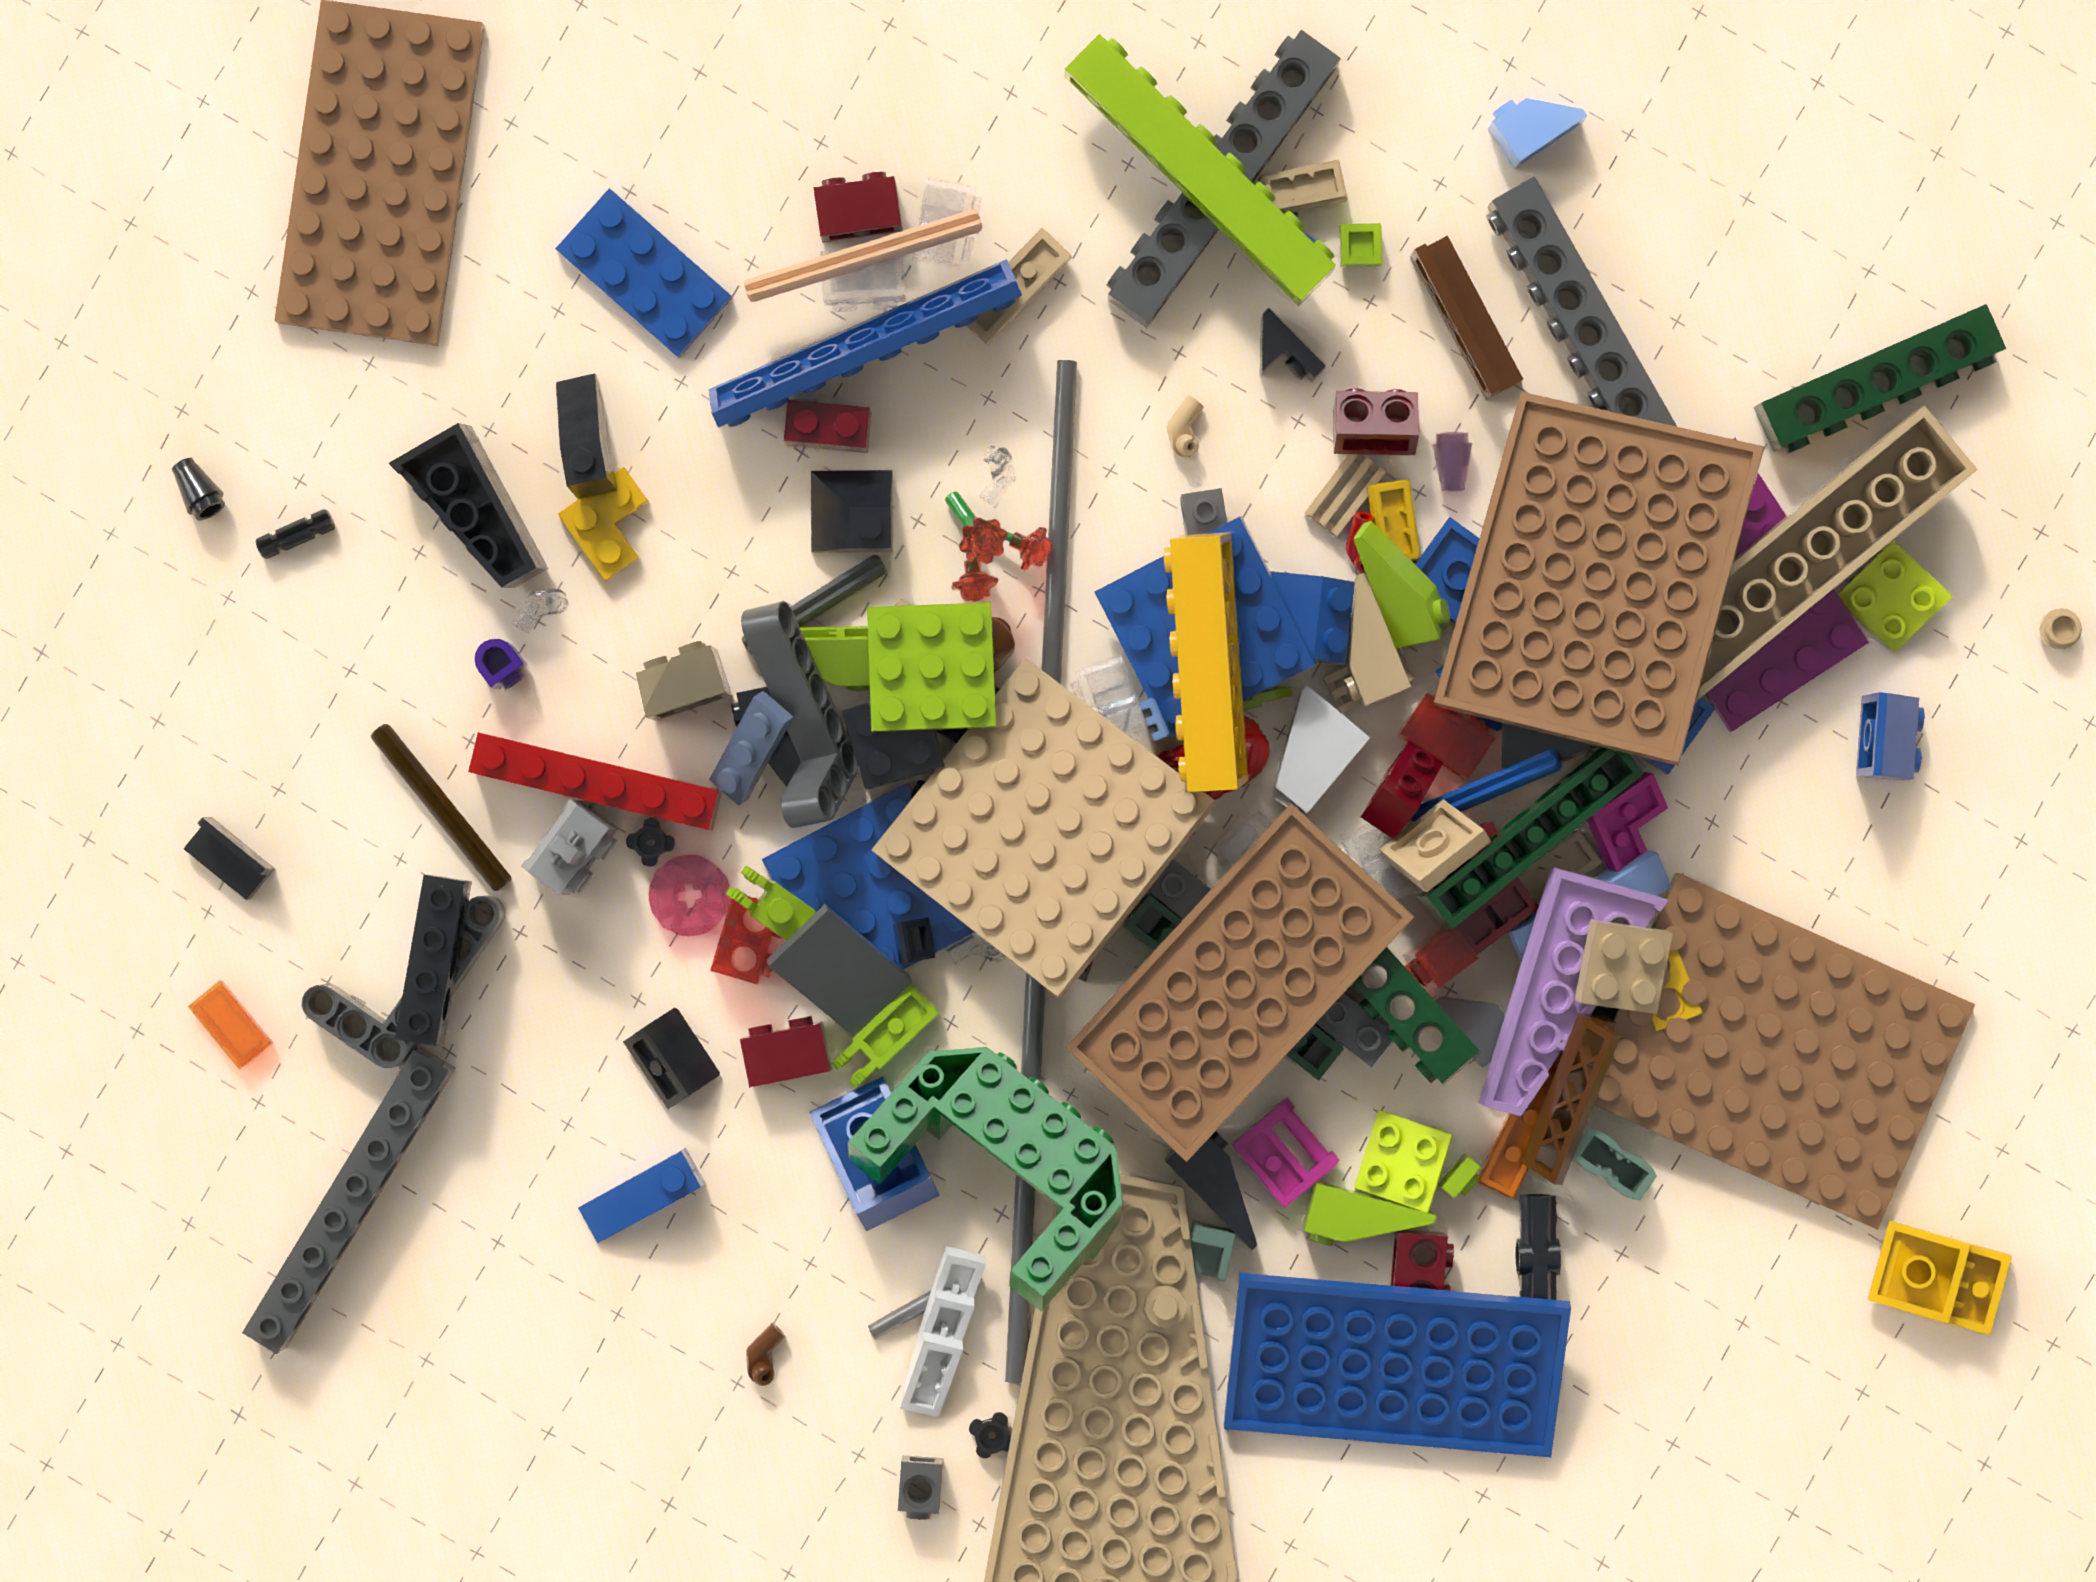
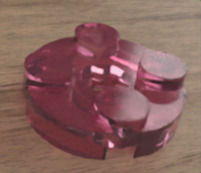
[648,855,731,936]

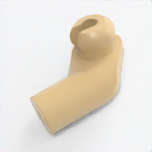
[1167,395,1204,457]

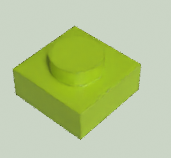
[1339,223,1382,267]
[1438,1154,1480,1199]

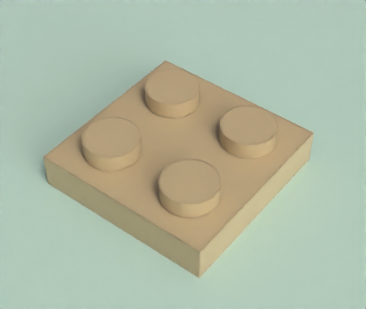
[1379,799,1491,892]
[1575,919,1673,1014]

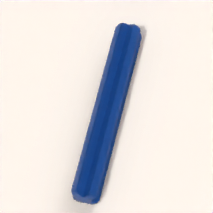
[1411,750,1562,822]

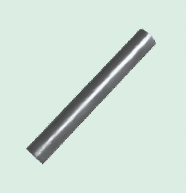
[868,1277,983,1340]

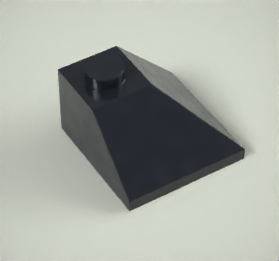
[811,470,893,553]

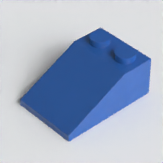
[809,1076,940,1231]

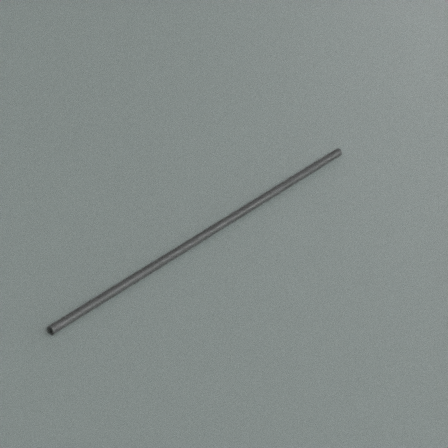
[1005,360,1077,1383]

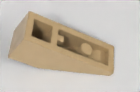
[1344,572,1411,707]

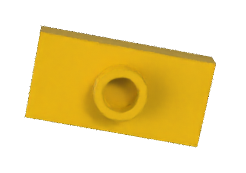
[1367,479,1421,561]

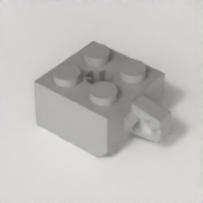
[521,799,618,896]

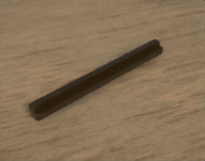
[370,724,512,891]

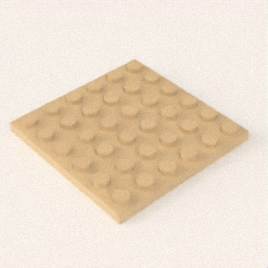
[872,658,1217,1000]

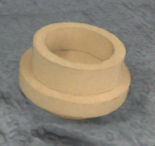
[2039,608,2082,649]
[1145,1286,1186,1328]

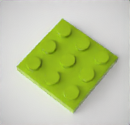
[867,602,996,732]

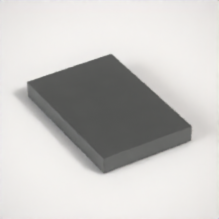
[766,904,912,1037]

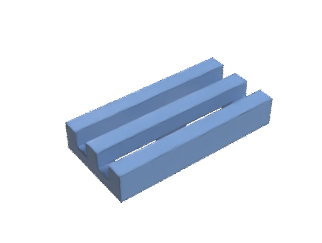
[1139,698,1169,743]

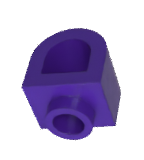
[474,639,528,690]

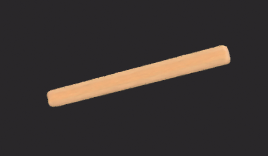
[744,209,982,302]

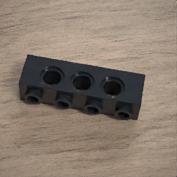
[395,874,472,1046]

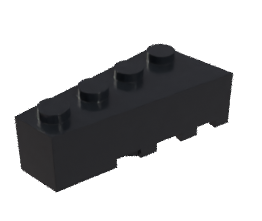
[389,423,549,588]

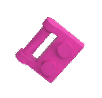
[1231,1097,1340,1208]

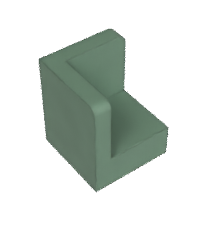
[1190,1221,1236,1282]

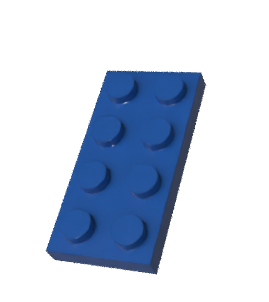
[555,188,733,358]

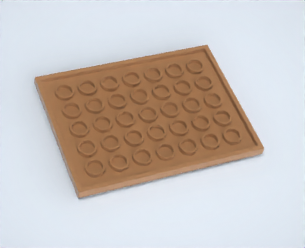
[1434,392,1764,766]
[1594,872,1975,1230]

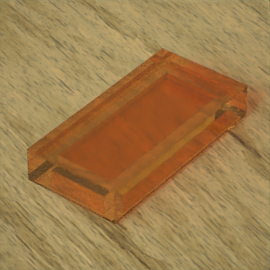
[188,980,273,1070]

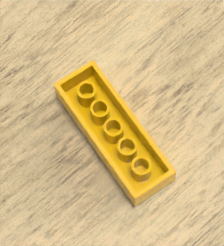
[1164,532,1248,792]

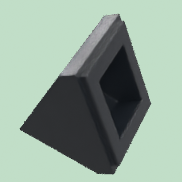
[892,917,935,964]

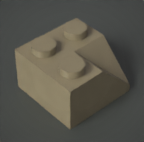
[636,641,732,721]

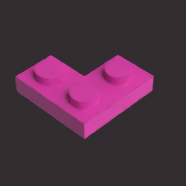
[1586,772,1668,872]

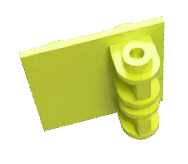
[1838,540,1953,653]
[1354,1110,1453,1213]

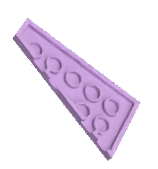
[1478,866,1668,1116]

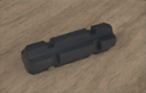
[255,509,335,559]

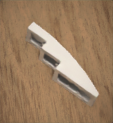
[899,1246,986,1418]

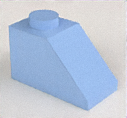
[1488,98,1588,169]

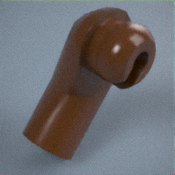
[746,1322,786,1386]

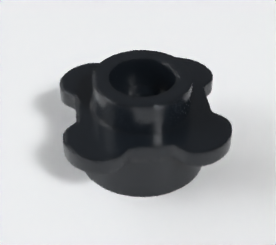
[626,818,675,867]
[969,1412,1011,1459]

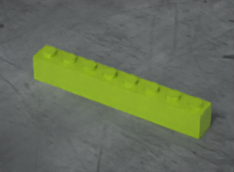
[1064,33,1336,307]

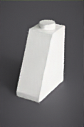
[1273,685,1370,814]

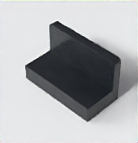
[183,817,275,900]
[623,1008,720,1110]

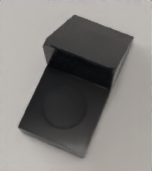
[1259,308,1326,382]

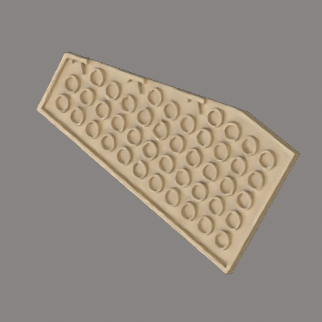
[984,1174,1236,1582]

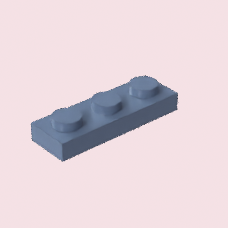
[709,691,793,806]

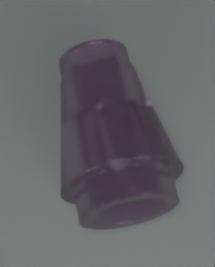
[1432,432,1473,491]

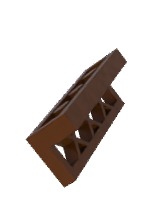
[1410,235,1524,400]
[1521,1013,1621,1185]

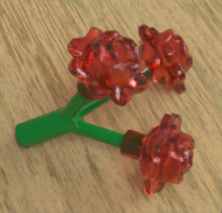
[945,491,1053,602]

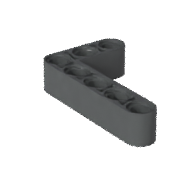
[741,601,858,828]
[301,895,505,1068]

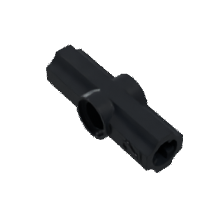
[1515,1194,1561,1300]

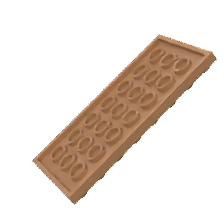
[274,0,485,346]
[1065,804,1414,1162]

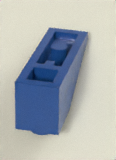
[578,1147,705,1243]

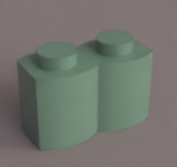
[1572,1126,1657,1200]

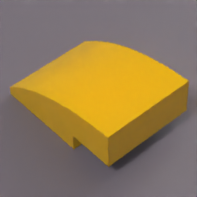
[1867,1220,2012,1335]

